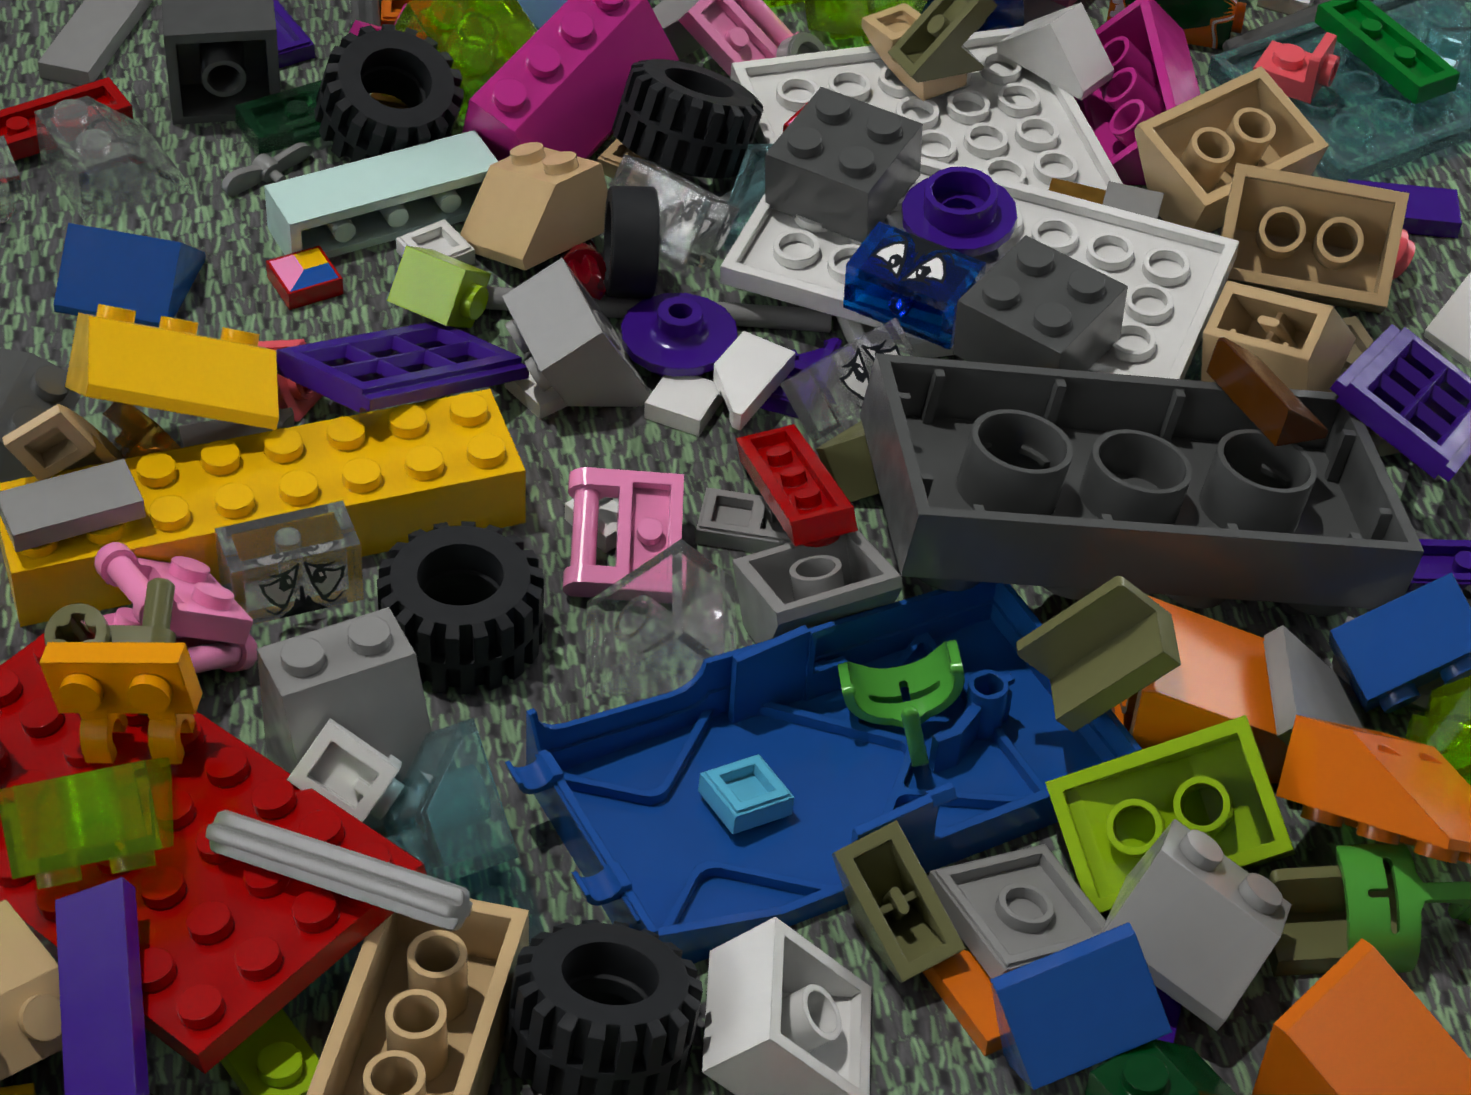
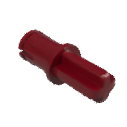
[560,239,606,300]

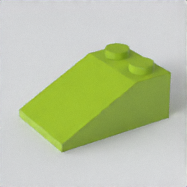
[1045,715,1296,914]

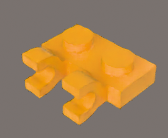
[39,642,203,764]

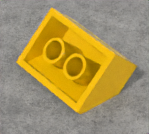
[65,304,279,430]

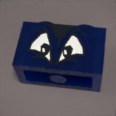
[843,221,986,350]

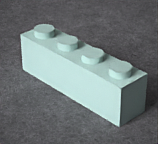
[264,130,498,258]

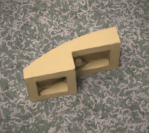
[861,3,967,101]
[2,404,123,481]

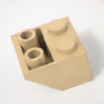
[1201,280,1356,392]

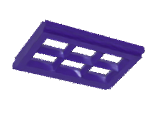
[276,321,529,413]
[1329,324,1471,482]

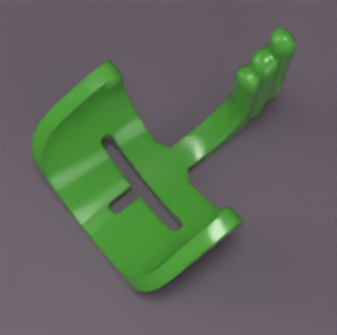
[838,640,965,767]
[1336,843,1471,973]

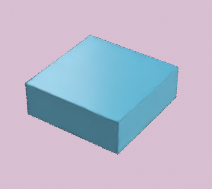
[698,754,795,834]

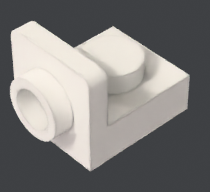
[287,718,405,822]

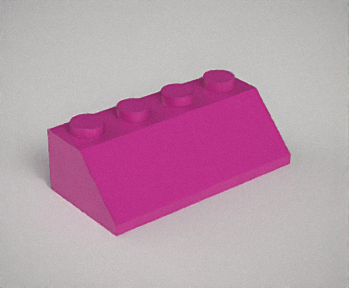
[462,0,679,161]
[1074,0,1201,185]

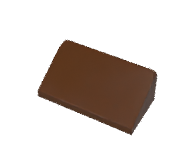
[1206,337,1329,447]

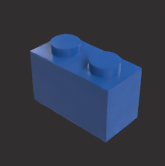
[1329,572,1471,714]

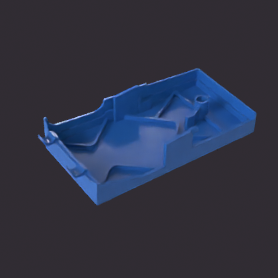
[505,582,1142,964]

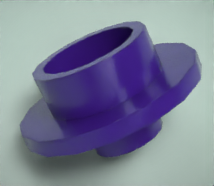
[901,167,1018,257]
[621,293,738,377]

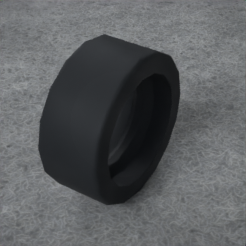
[603,185,660,298]

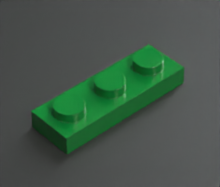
[1314,0,1460,105]

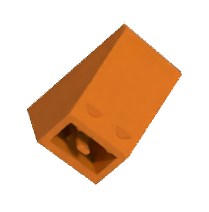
[1276,715,1471,864]

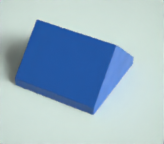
[53,223,206,327]
[990,922,1172,1090]

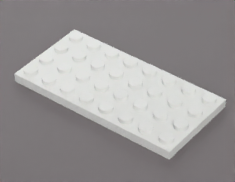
[720,156,1239,380]

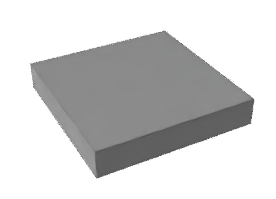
[1263,625,1364,745]
[928,844,1106,979]

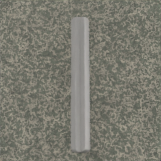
[205,810,473,931]

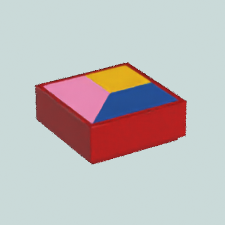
[266,245,343,310]

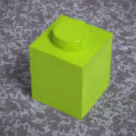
[387,245,491,328]

